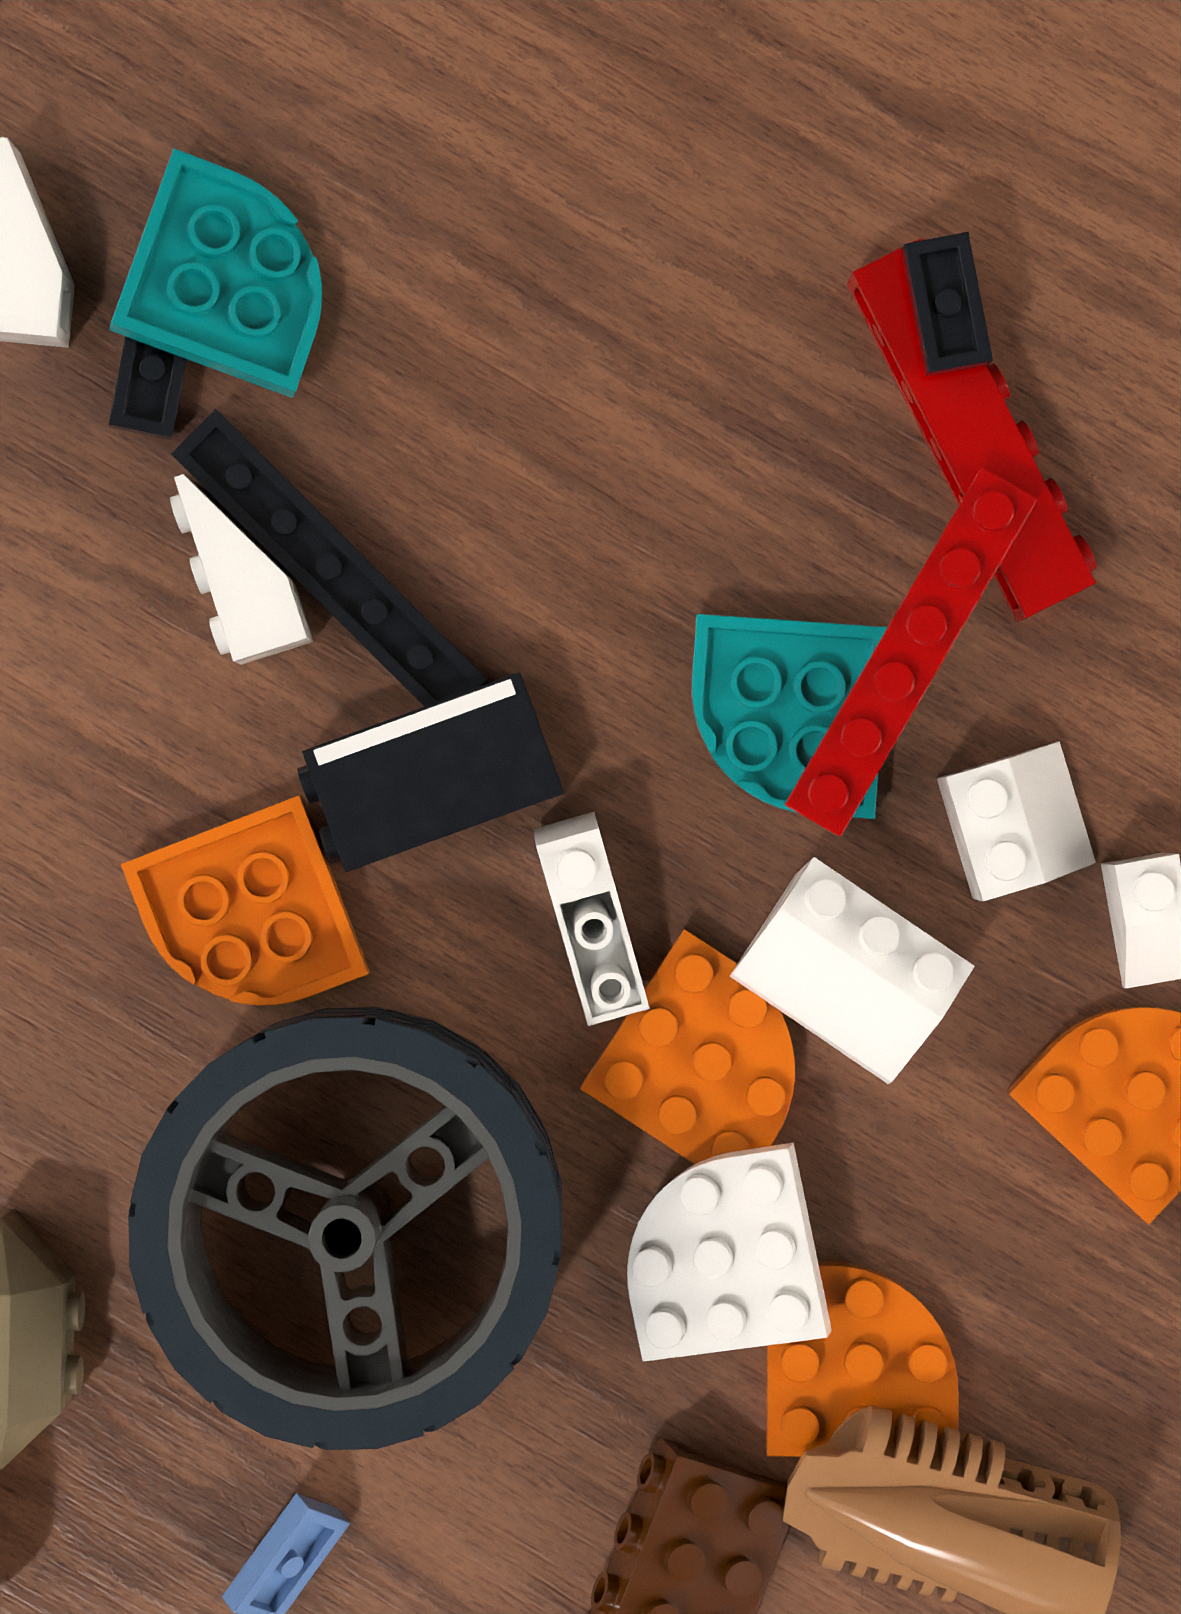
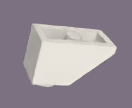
[1101,852,1181,989]

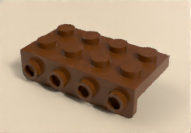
[590,1438,790,1614]

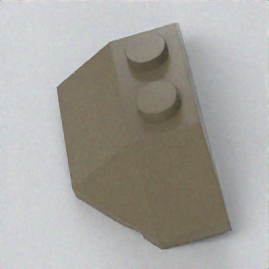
[0,1209,85,1471]

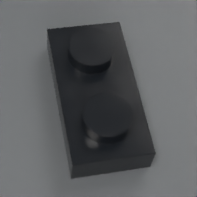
[901,232,993,377]
[108,336,187,440]

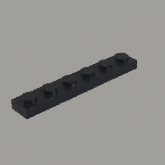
[171,409,488,707]

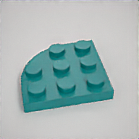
[109,148,322,398]
[691,614,887,819]

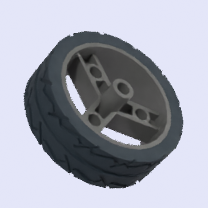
[128,1007,563,1450]

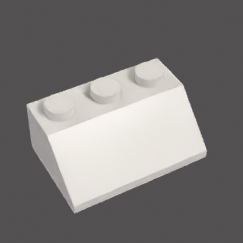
[730,857,974,1084]

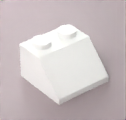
[937,741,1096,901]

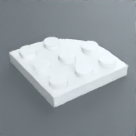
[627,1143,832,1362]

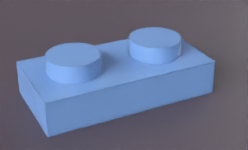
[222,1493,350,1614]

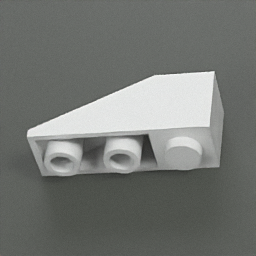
[0,137,75,348]
[170,474,314,665]
[533,812,650,1026]

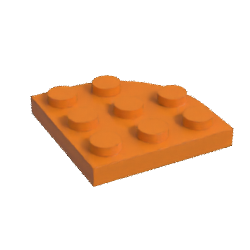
[120,795,370,1006]
[580,928,795,1164]
[1006,1007,1181,1225]
[766,1261,959,1457]

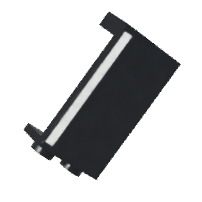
[297,672,565,872]

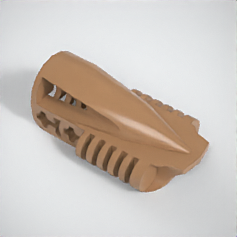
[783,1405,1121,1614]

